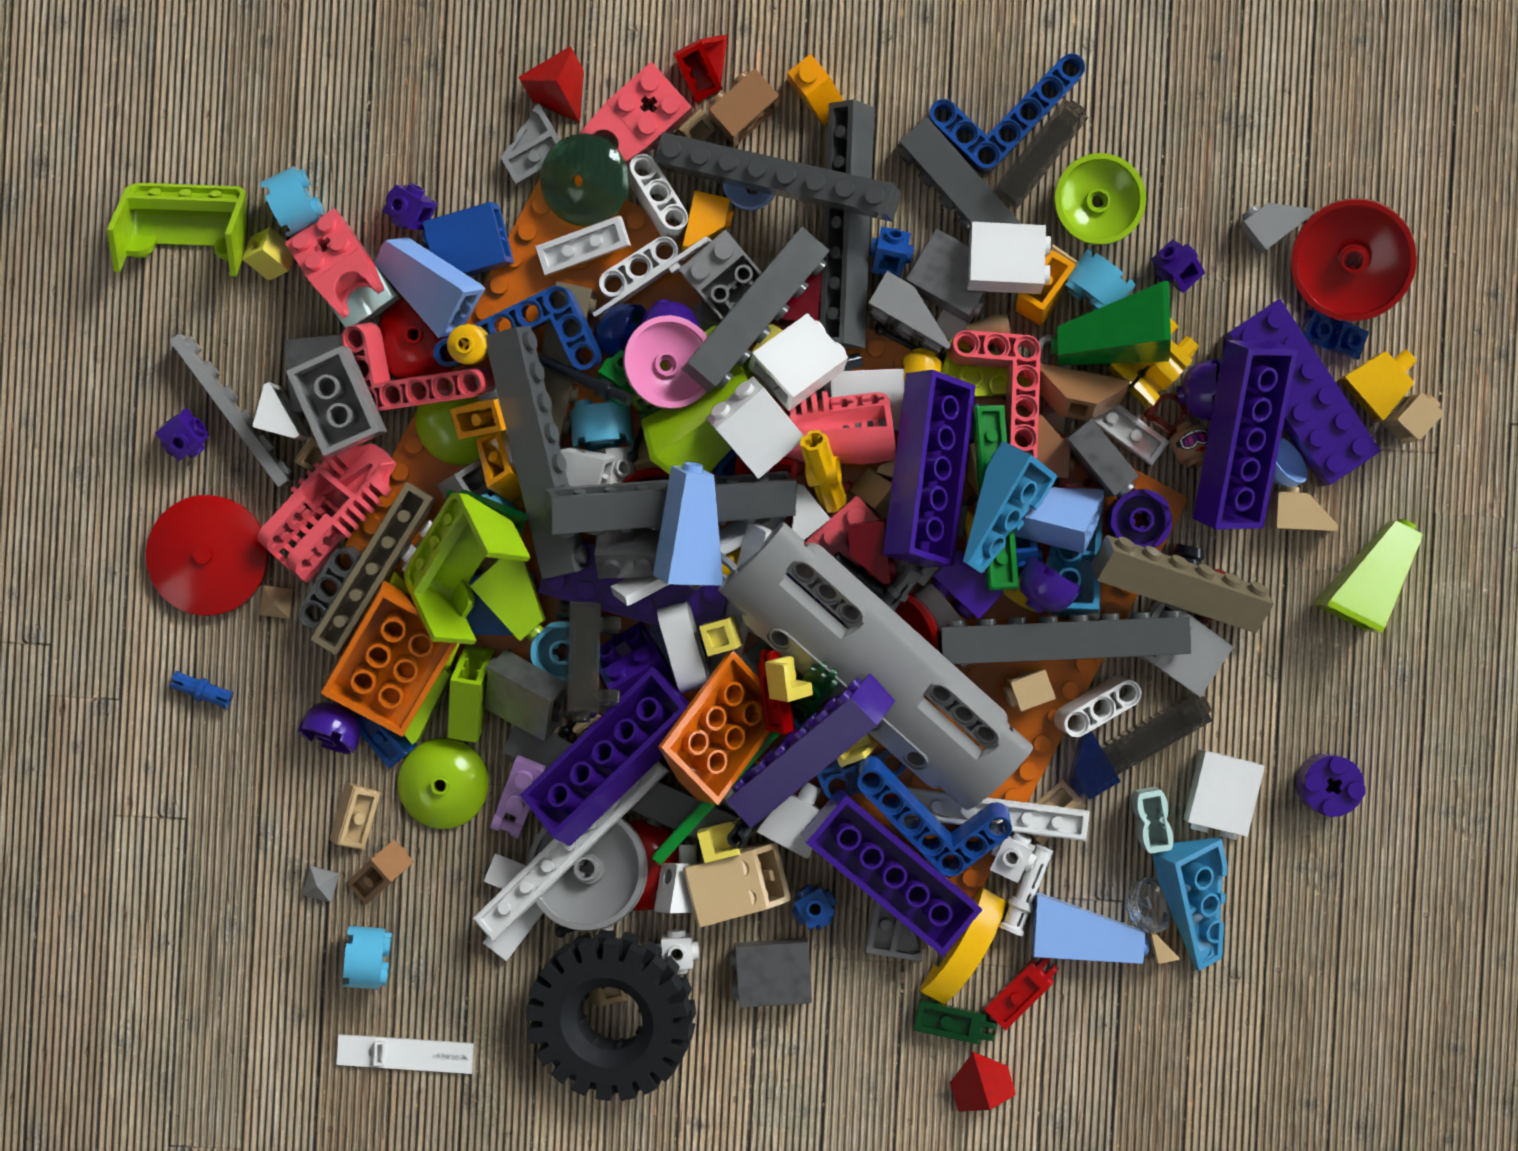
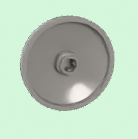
[527,818,648,931]

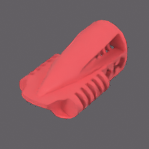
[777,391,896,475]
[258,444,397,584]

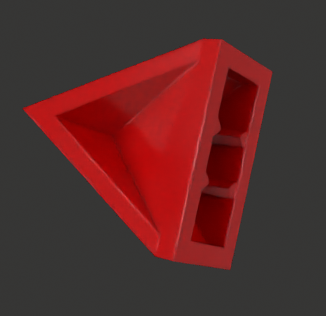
[673,35,727,103]
[518,46,584,123]
[950,1052,1016,1112]

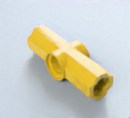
[800,430,846,513]

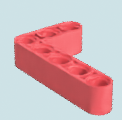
[342,322,496,411]
[948,330,1041,459]

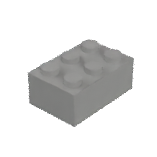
[286,346,387,457]

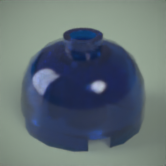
[594,303,646,358]

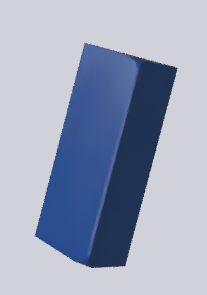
[357,715,417,769]

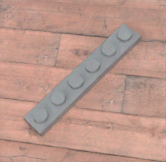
[169,333,294,488]

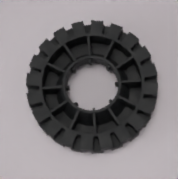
[526,930,696,1101]

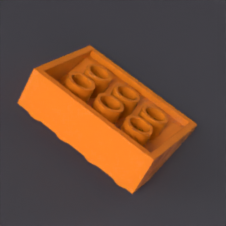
[321,580,458,737]
[658,650,771,805]

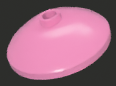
[623,315,707,409]

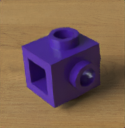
[382,183,438,230]
[1150,239,1205,293]
[155,407,209,462]

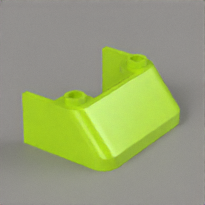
[107,183,247,277]
[404,492,530,644]

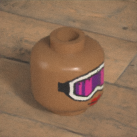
[1170,421,1208,468]

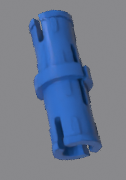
[169,670,234,710]

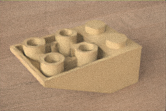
[683,842,791,927]

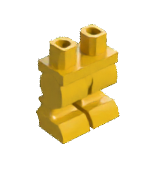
[1105,318,1199,408]

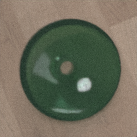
[540,134,630,226]

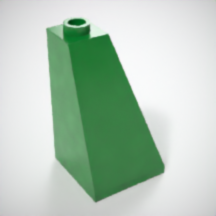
[1051,281,1171,366]

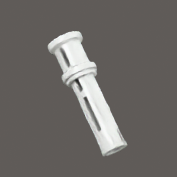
[999,844,1054,937]

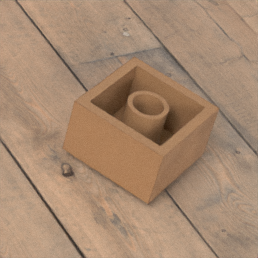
[709,68,779,147]

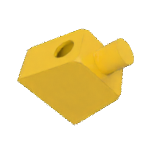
[1338,349,1417,422]

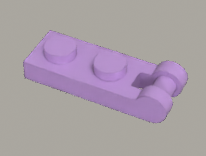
[490,755,546,839]

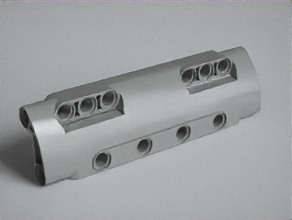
[718,522,1033,810]

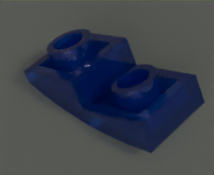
[1301,310,1369,360]

